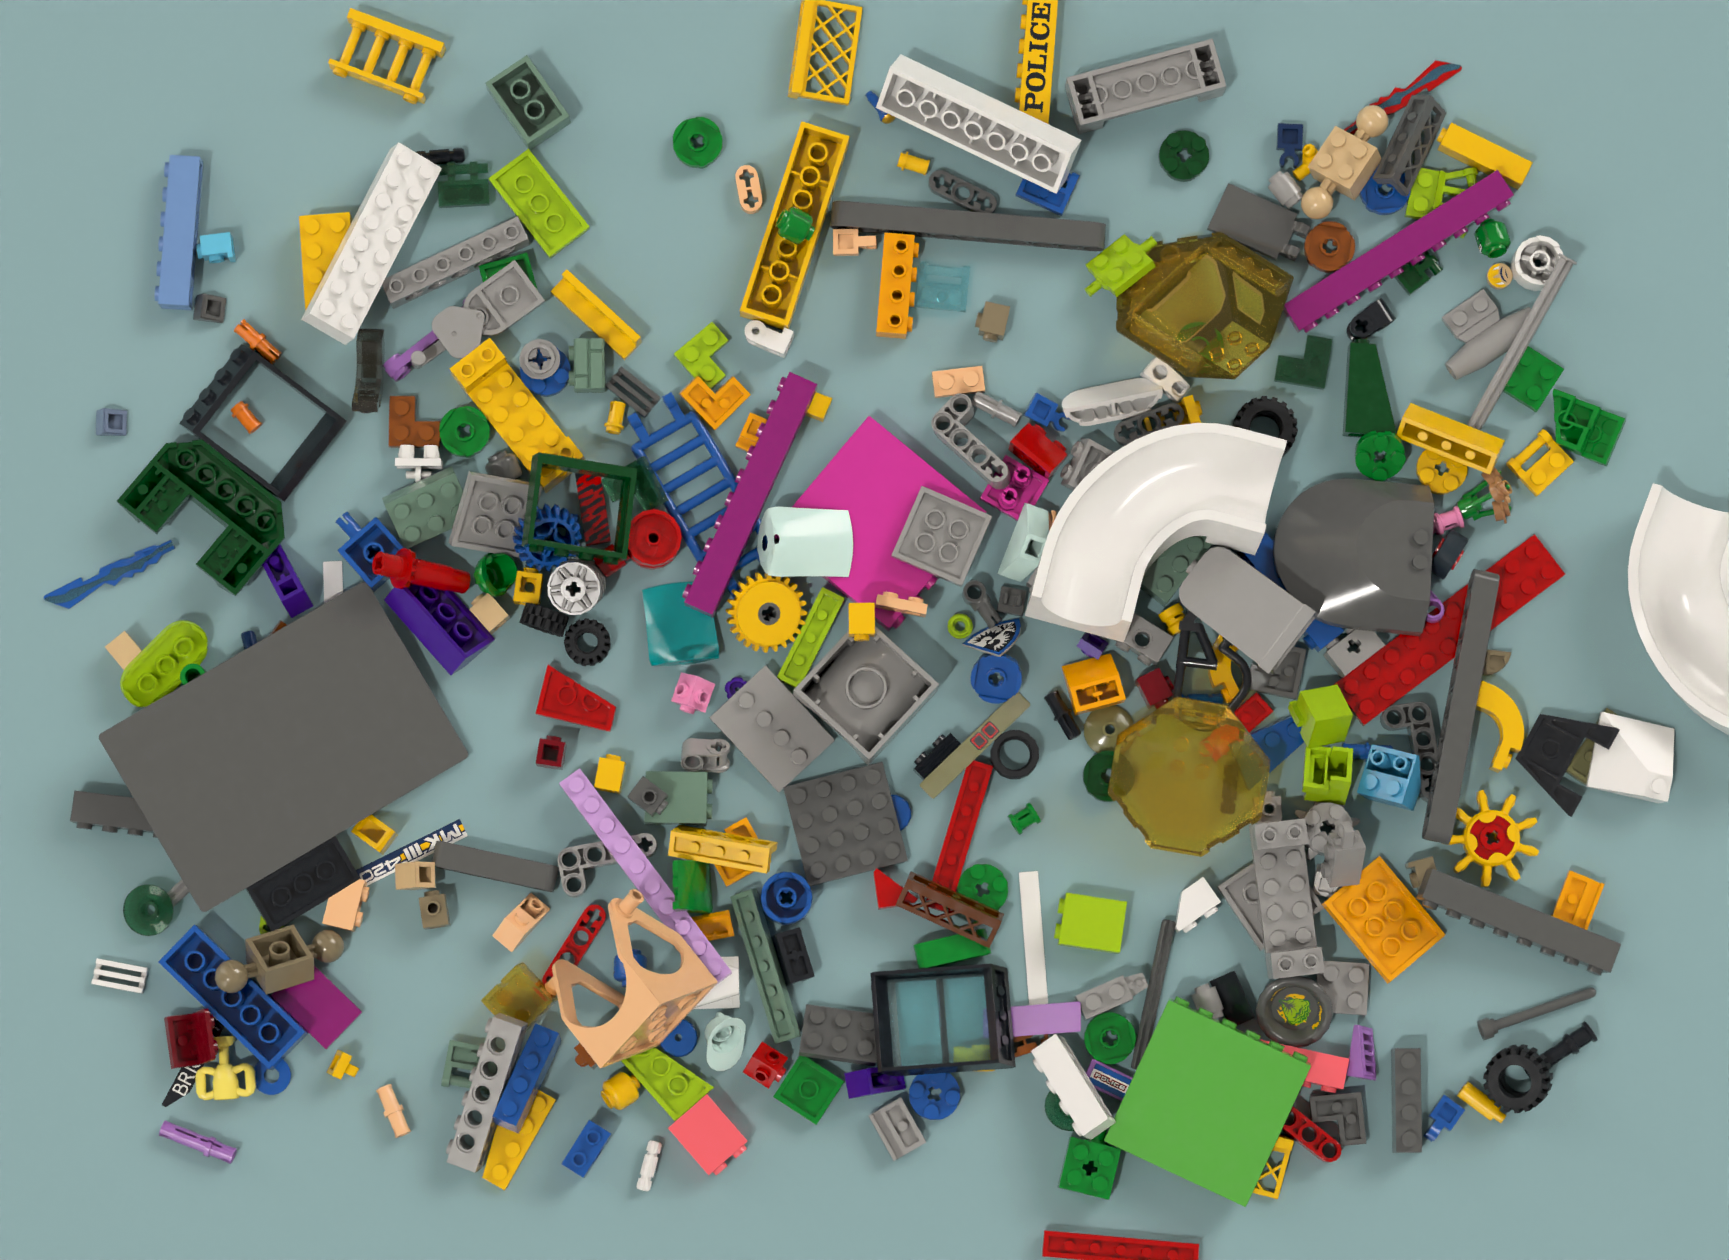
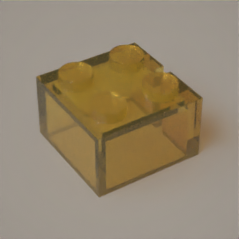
[481,962,558,1031]

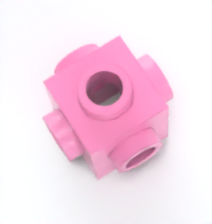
[671,672,715,714]

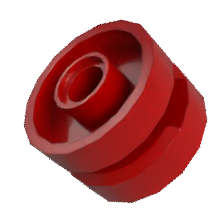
[627,509,682,570]

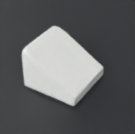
[1312,864,1340,897]

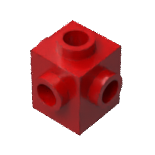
[743,1041,788,1089]

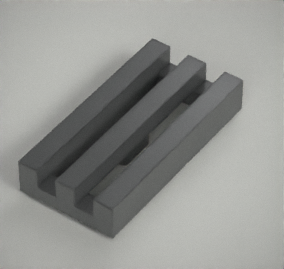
[605,366,661,418]

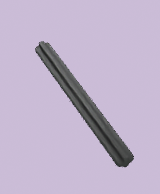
[1131,919,1176,1070]

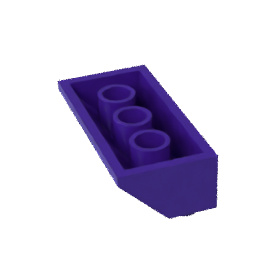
[384,583,495,676]

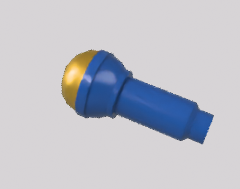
[865,91,895,124]

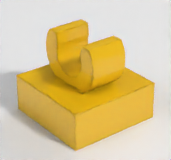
[326,1049,359,1080]

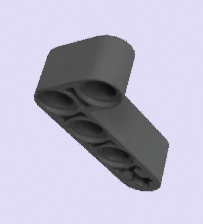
[1380,702,1437,802]

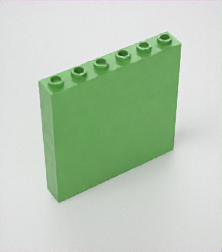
[1104,996,1311,1207]

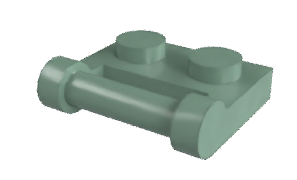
[441,1040,498,1095]

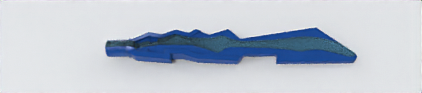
[44,540,175,609]

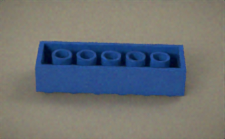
[158,924,308,1071]

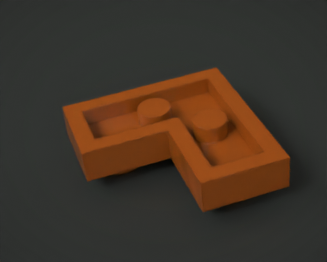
[389,396,440,448]

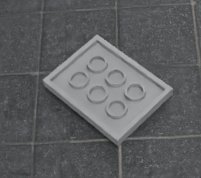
[709,665,835,793]

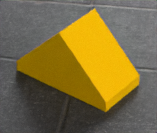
[351,815,398,855]

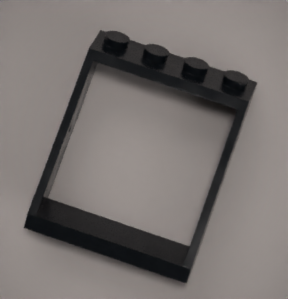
[179,344,347,502]

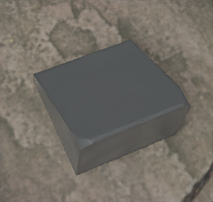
[193,293,227,323]

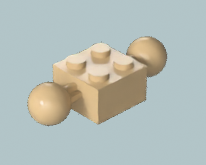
[1301,105,1388,219]

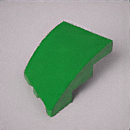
[1553,389,1626,467]
[673,860,713,915]

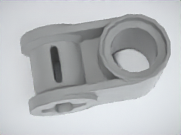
[681,738,730,773]

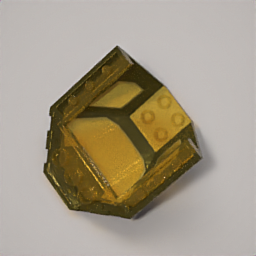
[1116,232,1294,379]

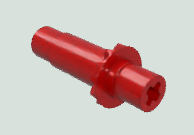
[372,548,471,594]

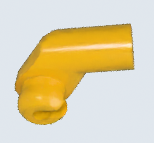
[1292,144,1318,182]

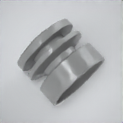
[547,557,606,615]

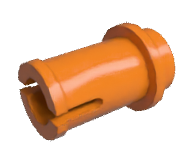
[230,401,262,434]

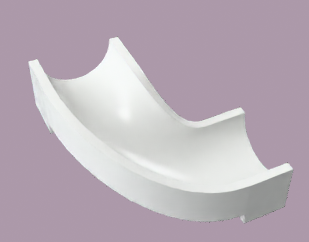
[1025,423,1287,642]
[1628,483,1729,735]

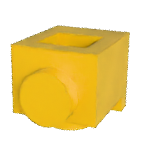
[513,568,544,606]

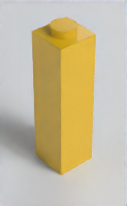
[1436,122,1533,190]

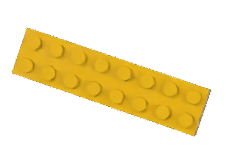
[740,121,850,330]

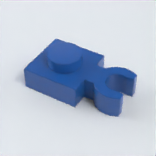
[1023,393,1071,432]

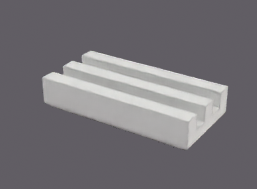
[91,958,148,994]

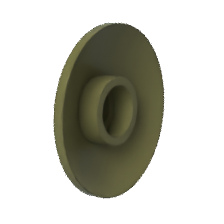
[1084,706,1135,753]

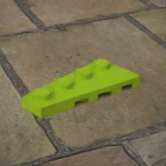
[621,1047,714,1121]

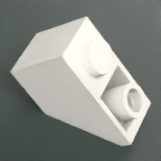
[1175,877,1221,933]

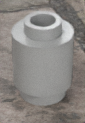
[1268,171,1303,209]
[1191,983,1224,1019]

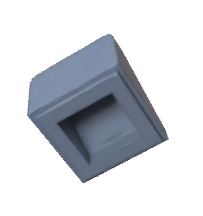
[96,408,127,436]

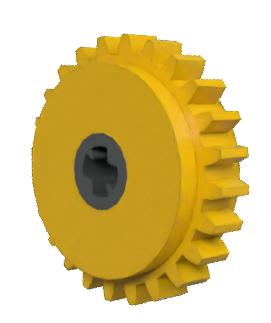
[726,572,807,653]

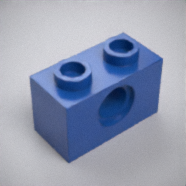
[561,1120,612,1178]

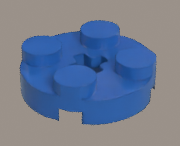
[1360,165,1411,215]
[520,347,571,397]
[971,653,1022,704]
[909,1073,960,1120]

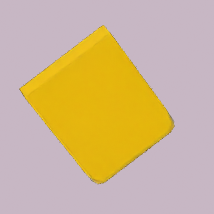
[805,392,832,422]

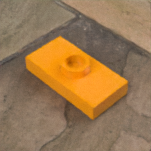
[691,910,734,941]

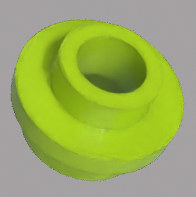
[947,613,973,639]

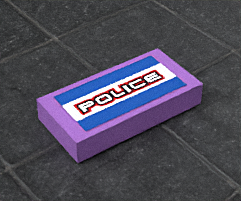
[1086,1059,1132,1101]

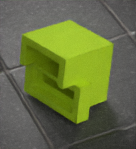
[1288,685,1353,748]
[1302,746,1353,805]

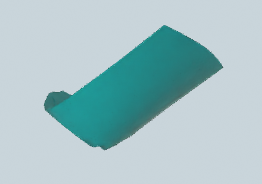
[642,582,719,666]

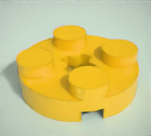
[1416,450,1468,495]

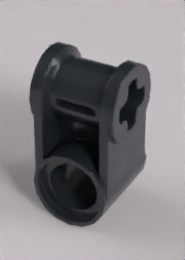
[1346,298,1396,341]

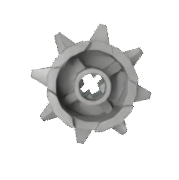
[1294,801,1360,860]

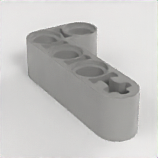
[931,393,1011,490]
[558,833,657,898]

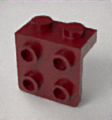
[164,1008,218,1069]

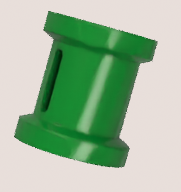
[1007,803,1041,835]

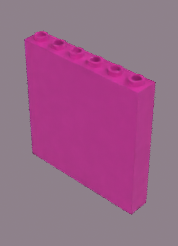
[774,416,986,631]

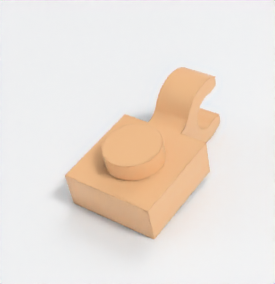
[833,229,877,256]

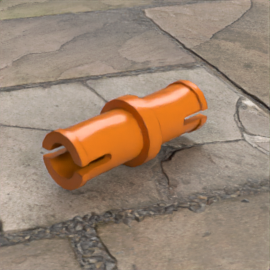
[234,319,282,365]

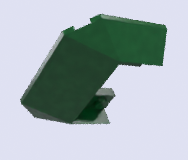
[117,439,285,596]

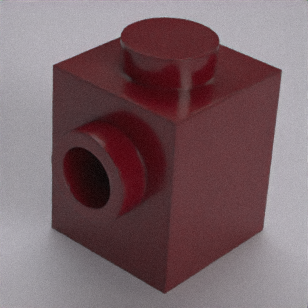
[1135,668,1174,710]
[536,735,567,770]

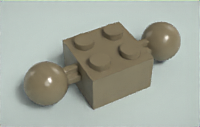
[215,925,344,995]

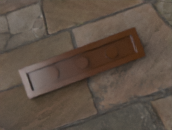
[896,871,1004,948]

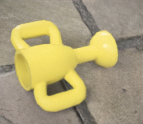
[195,1036,256,1100]

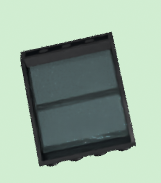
[870,964,1016,1077]

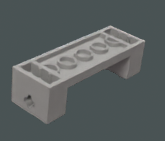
[1065,39,1226,135]
[1249,818,1325,979]

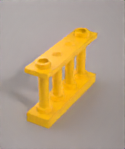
[328,8,446,104]

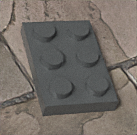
[799,1004,877,1066]

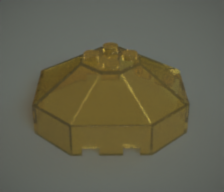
[1108,696,1270,857]

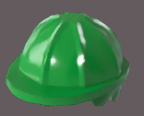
[474,553,517,597]

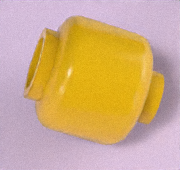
[600,1072,640,1110]

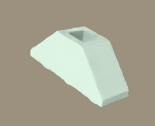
[997,503,1049,582]

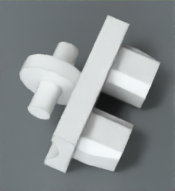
[395,445,443,482]

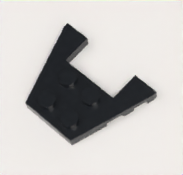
[1515,714,1620,817]

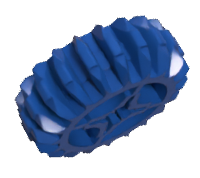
[513,503,582,572]

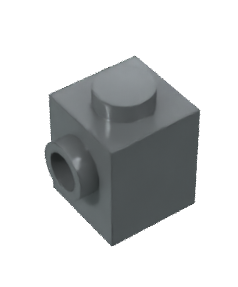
[627,776,669,817]

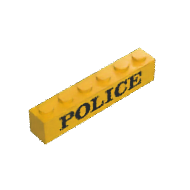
[1014,0,1058,124]

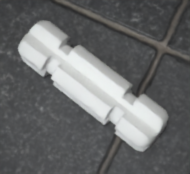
[636,1140,662,1192]

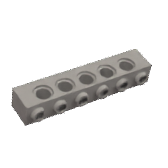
[382,216,530,309]
[1026,568,1173,666]
[446,1013,528,1173]

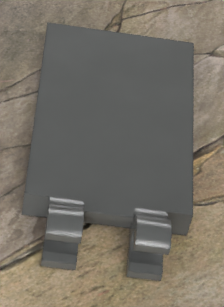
[1207,183,1311,261]

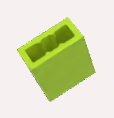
[1054,893,1127,954]

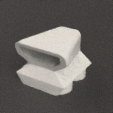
[694,956,740,1009]

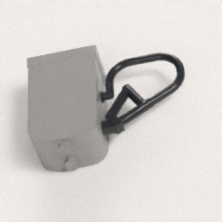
[1173,547,1319,730]

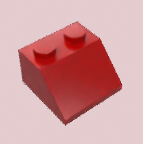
[1008,422,1068,479]

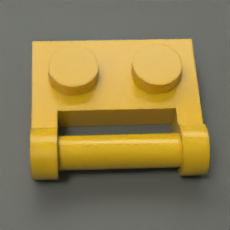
[1506,429,1574,497]

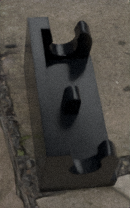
[771,927,815,986]

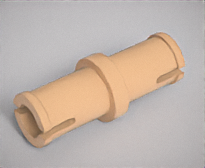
[376,1084,411,1138]

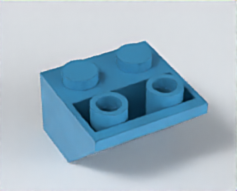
[1357,744,1421,811]

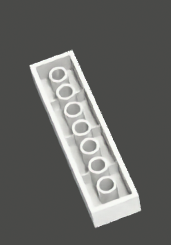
[876,55,1082,194]
[301,142,442,345]

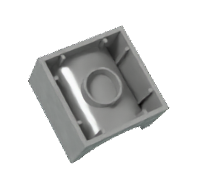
[793,626,939,765]

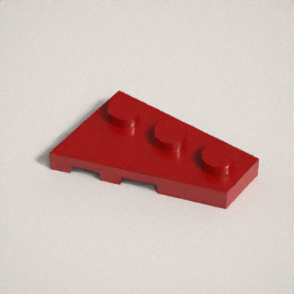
[535,665,616,732]

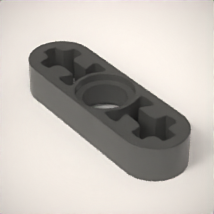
[928,170,997,213]
[1114,403,1184,446]

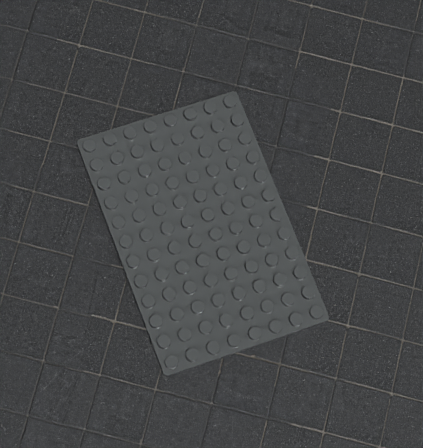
[99,582,468,912]

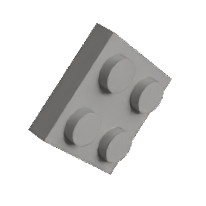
[1316,961,1369,1016]

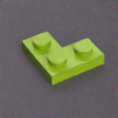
[674,322,729,389]

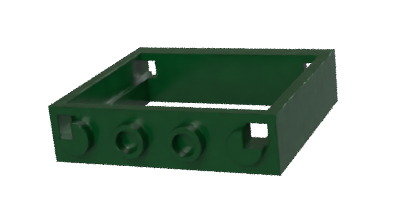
[521,452,637,565]

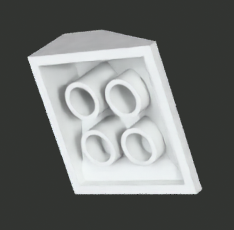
[1586,712,1675,804]

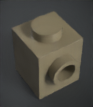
[975,301,1010,342]
[419,890,450,930]

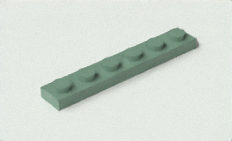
[730,888,801,1044]

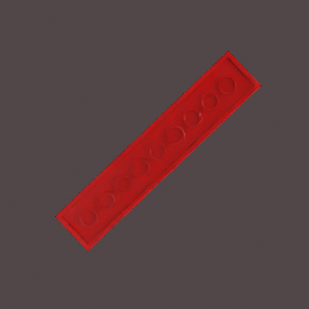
[1333,534,1565,726]

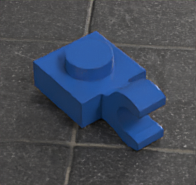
[1423,1095,1465,1142]

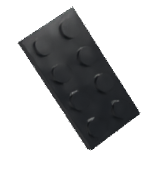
[246,836,361,931]

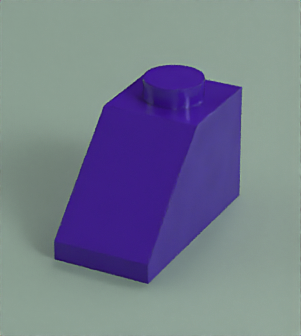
[844,1063,906,1099]

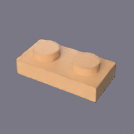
[932,366,985,398]
[875,592,928,618]

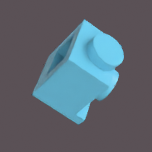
[196,232,236,263]

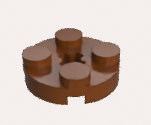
[1304,221,1355,273]

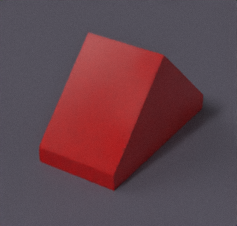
[873,868,918,910]

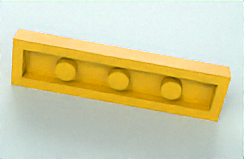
[550,269,642,361]
[668,825,778,874]

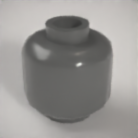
[485,450,522,480]

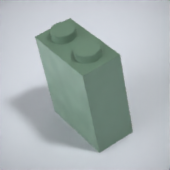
[645,771,713,826]

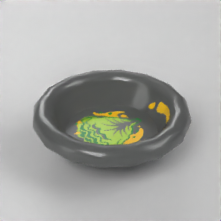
[1256,976,1333,1048]

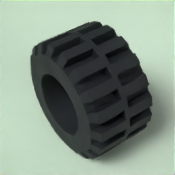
[1233,396,1298,457]
[1483,1044,1553,1113]

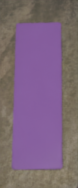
[983,1001,1081,1039]

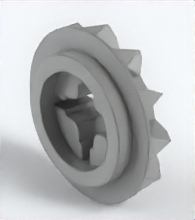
[519,339,560,380]

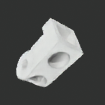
[745,320,795,359]
[1140,357,1190,403]

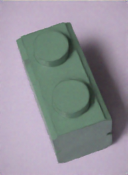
[569,338,605,393]

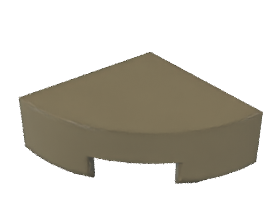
[1482,649,1511,676]

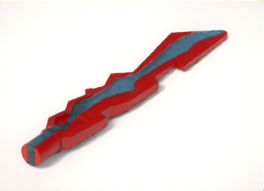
[1344,60,1462,135]

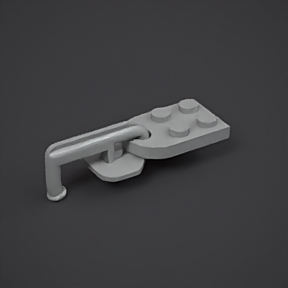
[411,260,545,369]

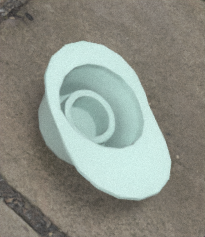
[705,1012,746,1071]

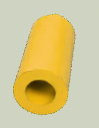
[1457,1081,1506,1123]

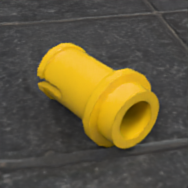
[897,151,930,176]
[604,401,626,435]

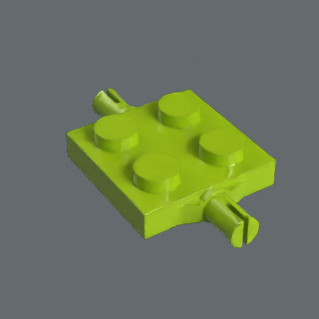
[1084,234,1157,297]

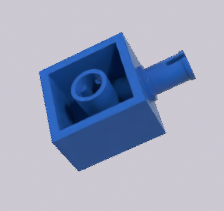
[335,512,404,592]

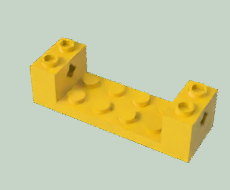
[449,338,585,493]

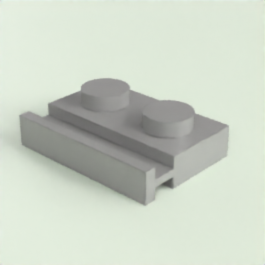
[869,1097,926,1161]

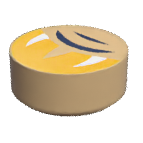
[1486,263,1513,290]

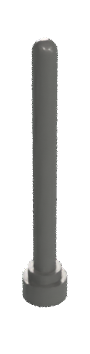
[1477,988,1596,1040]

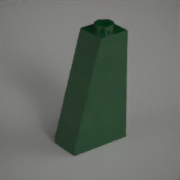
[1342,339,1396,438]

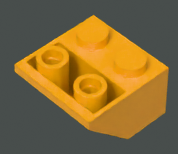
[1061,653,1126,716]

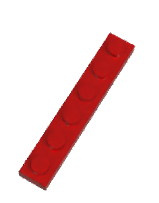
[926,760,993,912]
[1042,1230,1199,1260]

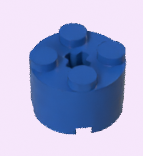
[761,872,812,925]

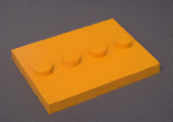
[1321,856,1446,984]

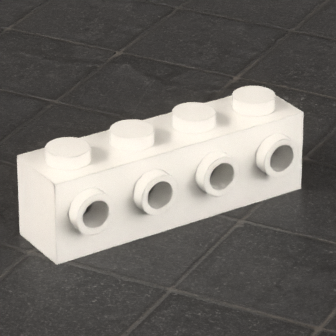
[1031,1034,1116,1139]

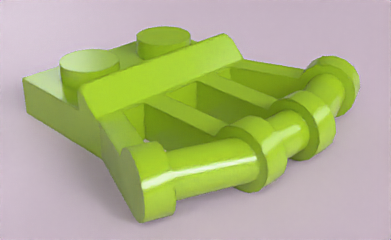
[1405,167,1478,238]

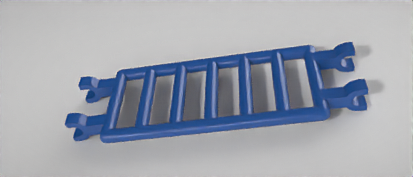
[627,392,773,599]

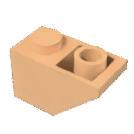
[322,879,370,932]
[492,893,550,952]

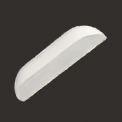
[1062,378,1163,426]

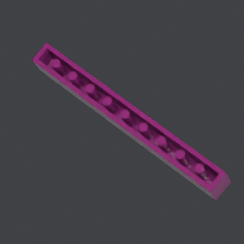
[1283,170,1514,333]
[682,372,818,618]

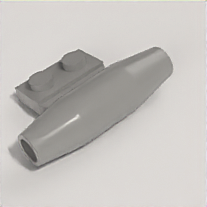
[1442,289,1531,380]

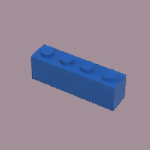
[492,1023,561,1134]

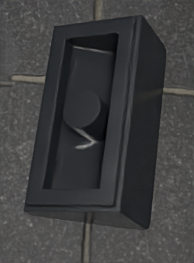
[1209,971,1255,1025]

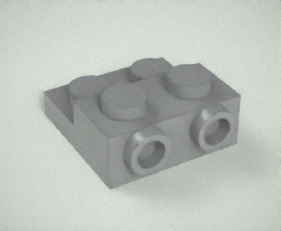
[1060,439,1114,491]

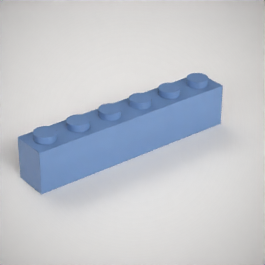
[154,155,203,310]

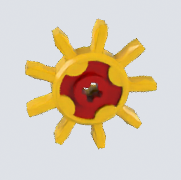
[1441,790,1539,888]

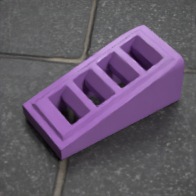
[1347,1025,1376,1081]

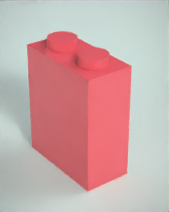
[668,1094,748,1176]

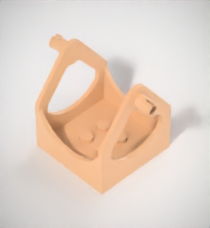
[545,889,718,1069]

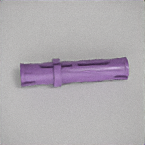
[159,1120,237,1164]

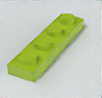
[777,587,845,688]

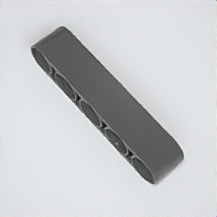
[432,841,559,892]

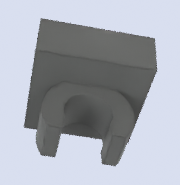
[997,586,1026,617]

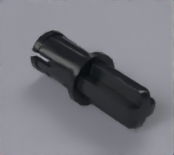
[1044,690,1081,740]

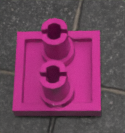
[980,455,1049,521]

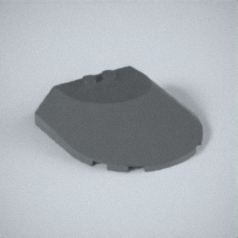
[1273,479,1434,636]

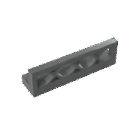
[1373,95,1446,196]

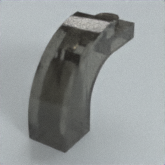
[352,328,385,413]

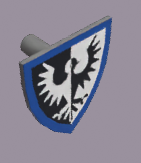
[962,618,1021,657]

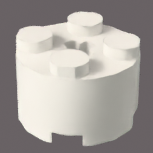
[1511,235,1563,291]

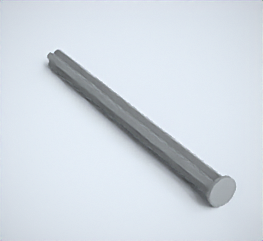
[1467,253,1577,431]

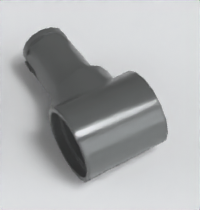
[962,580,1003,629]

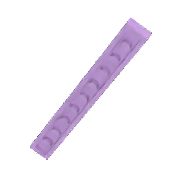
[559,768,732,986]

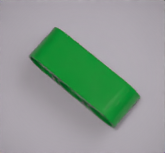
[913,928,991,969]

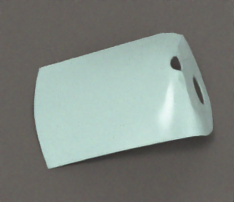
[757,507,853,577]

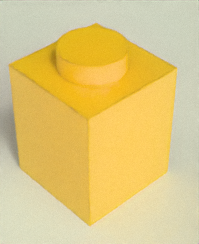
[848,603,875,641]
[594,754,626,794]

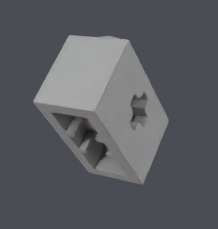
[1323,629,1385,678]

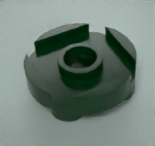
[1158,130,1209,182]
[1083,750,1134,802]

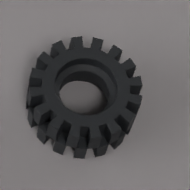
[519,603,569,637]
[564,618,611,666]

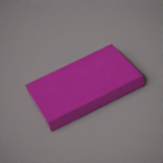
[271,965,363,1050]

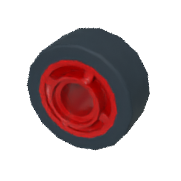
[1431,529,1469,579]

